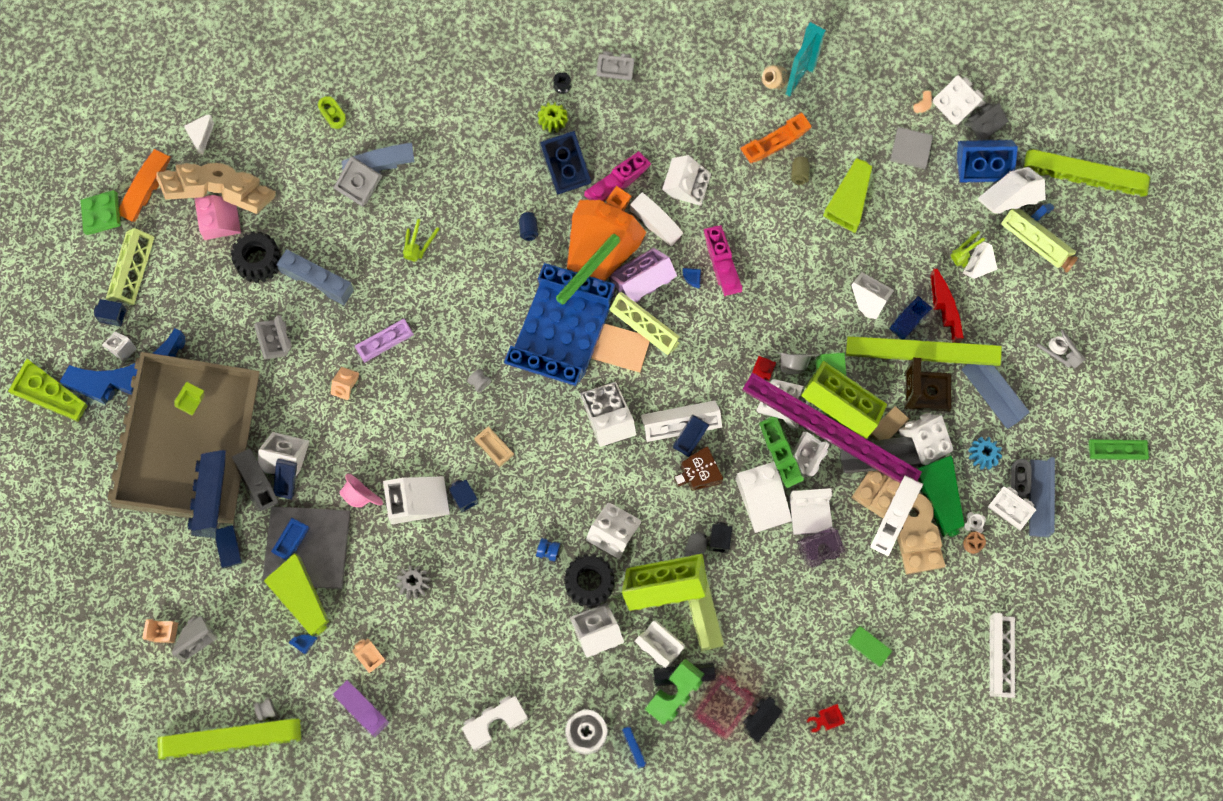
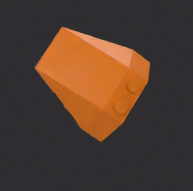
[567,200,646,281]

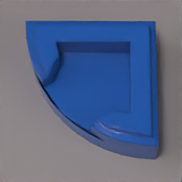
[1031,203,1055,221]
[682,268,701,288]
[289,634,318,655]

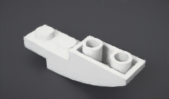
[871,476,923,556]

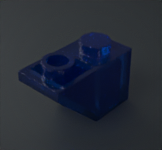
[889,296,932,340]

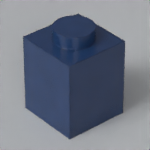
[94,299,127,327]
[449,480,479,513]

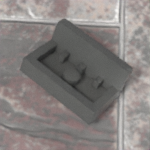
[964,103,1009,140]

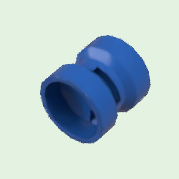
[536,538,561,562]

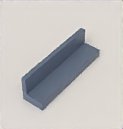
[962,364,1030,429]
[1029,457,1055,538]

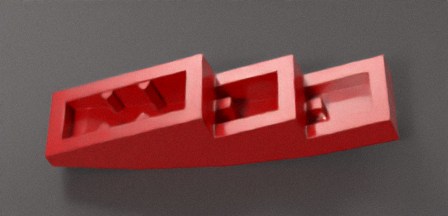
[930,269,964,343]

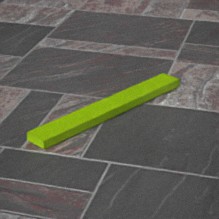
[846,336,1002,366]

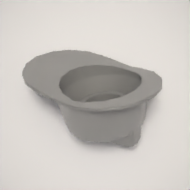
[776,352,821,374]

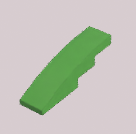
[759,417,804,488]

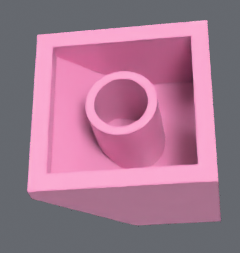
[194,195,241,240]

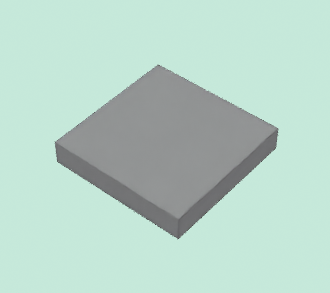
[890,127,933,169]
[333,156,383,207]

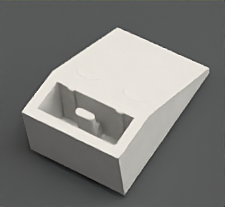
[978,167,1045,213]
[580,382,636,447]
[383,476,450,525]

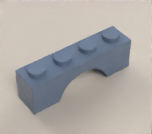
[277,249,354,305]

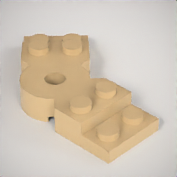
[157,163,276,214]
[851,470,946,575]

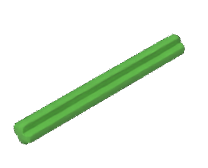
[556,234,620,305]

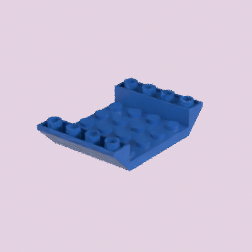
[504,263,615,386]

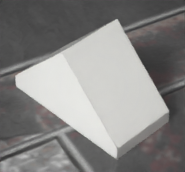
[184,115,215,155]
[963,241,997,279]
[102,332,137,362]

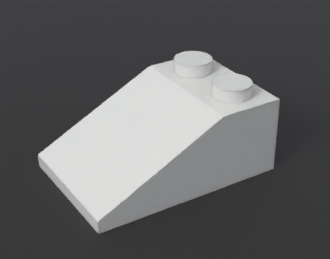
[736,462,792,533]

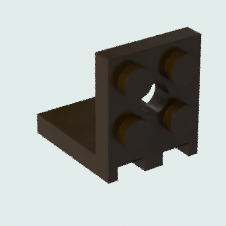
[904,357,951,412]

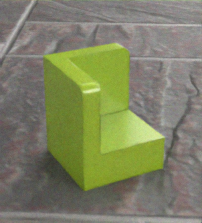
[174,382,204,415]

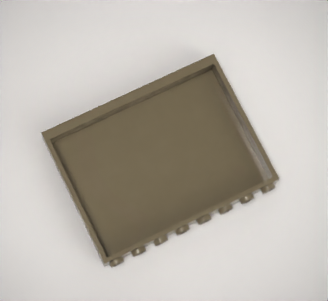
[108,352,260,524]

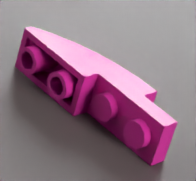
[584,151,651,202]
[703,225,742,296]

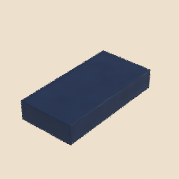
[672,414,709,457]
[273,458,297,500]
[215,525,242,569]

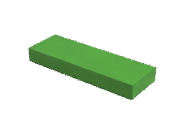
[1088,439,1149,460]

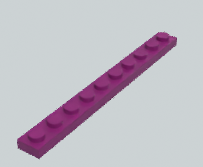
[742,373,922,484]

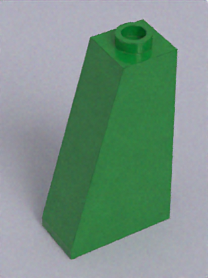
[917,456,965,538]

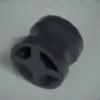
[553,72,571,94]

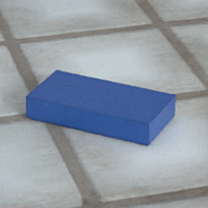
[271,518,310,560]
[622,726,646,769]

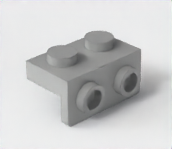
[254,315,292,359]

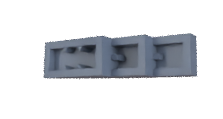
[341,143,415,173]

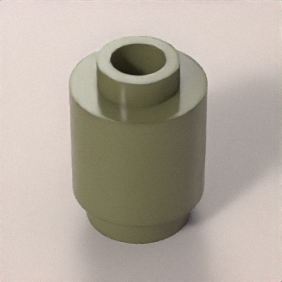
[791,157,810,185]

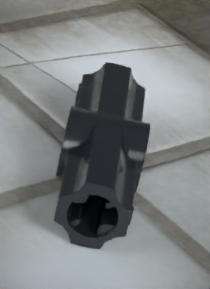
[653,662,716,687]

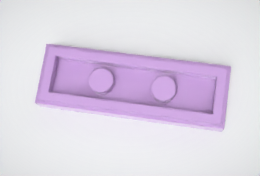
[355,319,414,363]

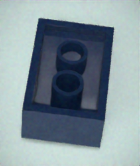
[539,131,592,195]

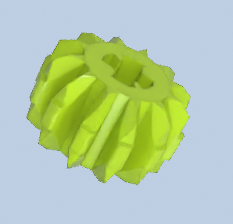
[538,101,568,133]

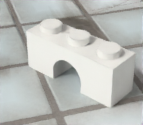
[462,696,528,751]

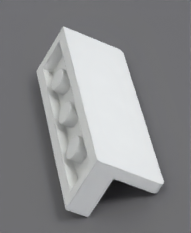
[641,401,722,442]

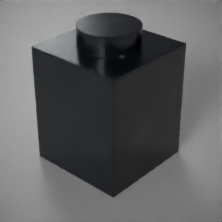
[709,522,732,553]

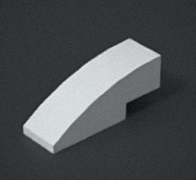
[630,192,683,247]

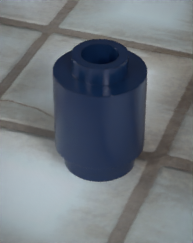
[519,212,539,241]

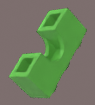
[645,659,704,725]

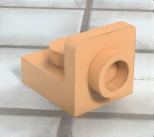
[352,638,386,673]

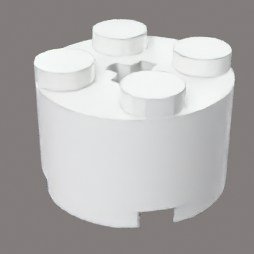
[566,710,607,754]

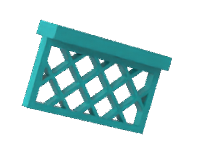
[786,22,826,97]

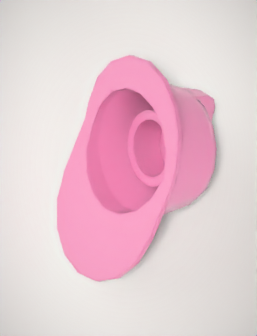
[340,474,383,507]

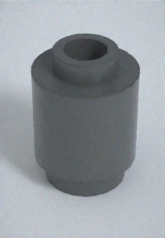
[684,532,709,557]

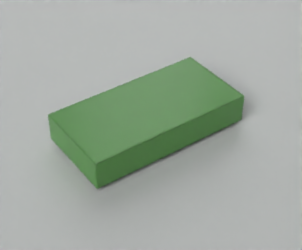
[847,626,892,668]

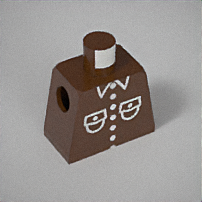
[674,446,723,491]

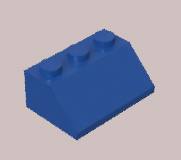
[957,140,1018,182]

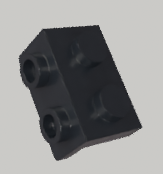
[742,696,782,743]

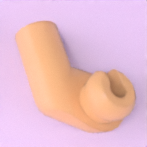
[913,91,932,113]

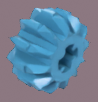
[968,437,1002,470]

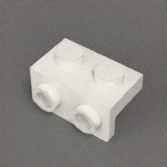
[793,432,830,477]
[988,486,1036,531]
[635,620,685,668]

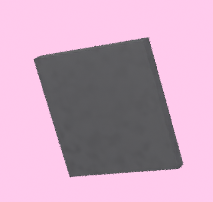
[262,507,350,589]

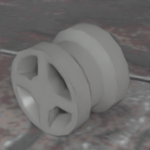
[467,369,492,393]
[254,697,277,723]

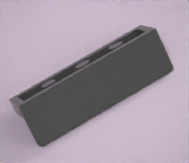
[840,437,921,474]

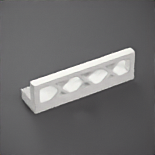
[990,613,1015,698]

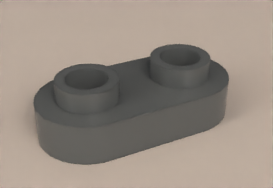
[1011,459,1032,498]

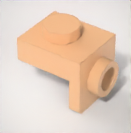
[331,367,359,400]
[143,619,178,643]

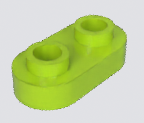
[318,96,346,129]

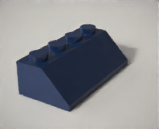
[187,450,226,538]

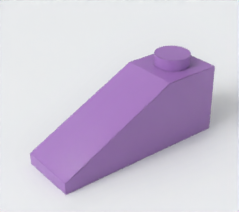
[332,680,390,737]

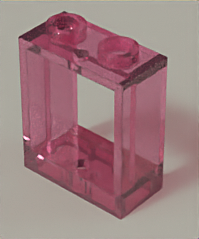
[692,675,755,741]

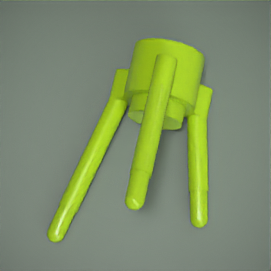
[402,219,439,262]
[951,230,985,268]

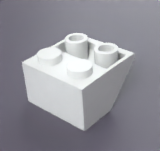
[662,155,711,206]

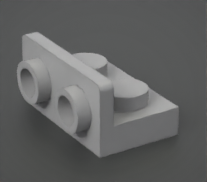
[596,52,635,81]

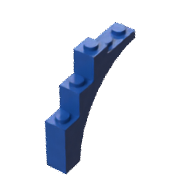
[60,328,186,405]

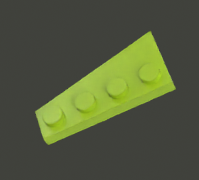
[8,358,88,422]

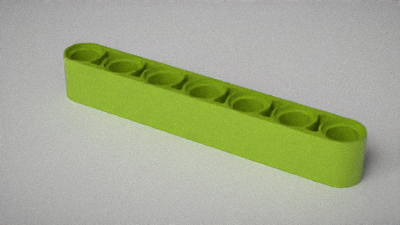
[1024,150,1150,197]
[157,719,302,760]

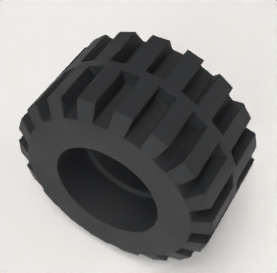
[231,231,282,283]
[564,554,615,608]

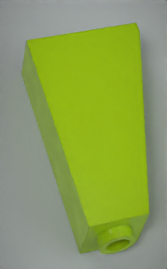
[823,158,872,233]
[264,554,330,636]

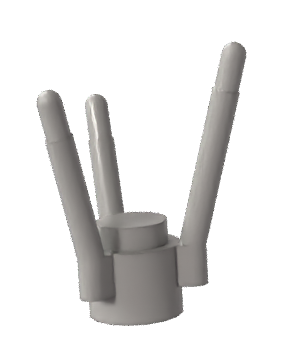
[1037,329,1086,369]

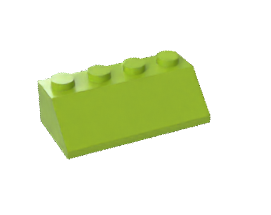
[801,361,887,439]
[622,554,707,611]

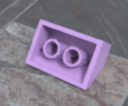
[609,248,677,302]

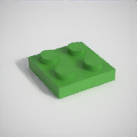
[80,190,121,235]

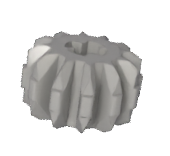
[396,565,430,599]

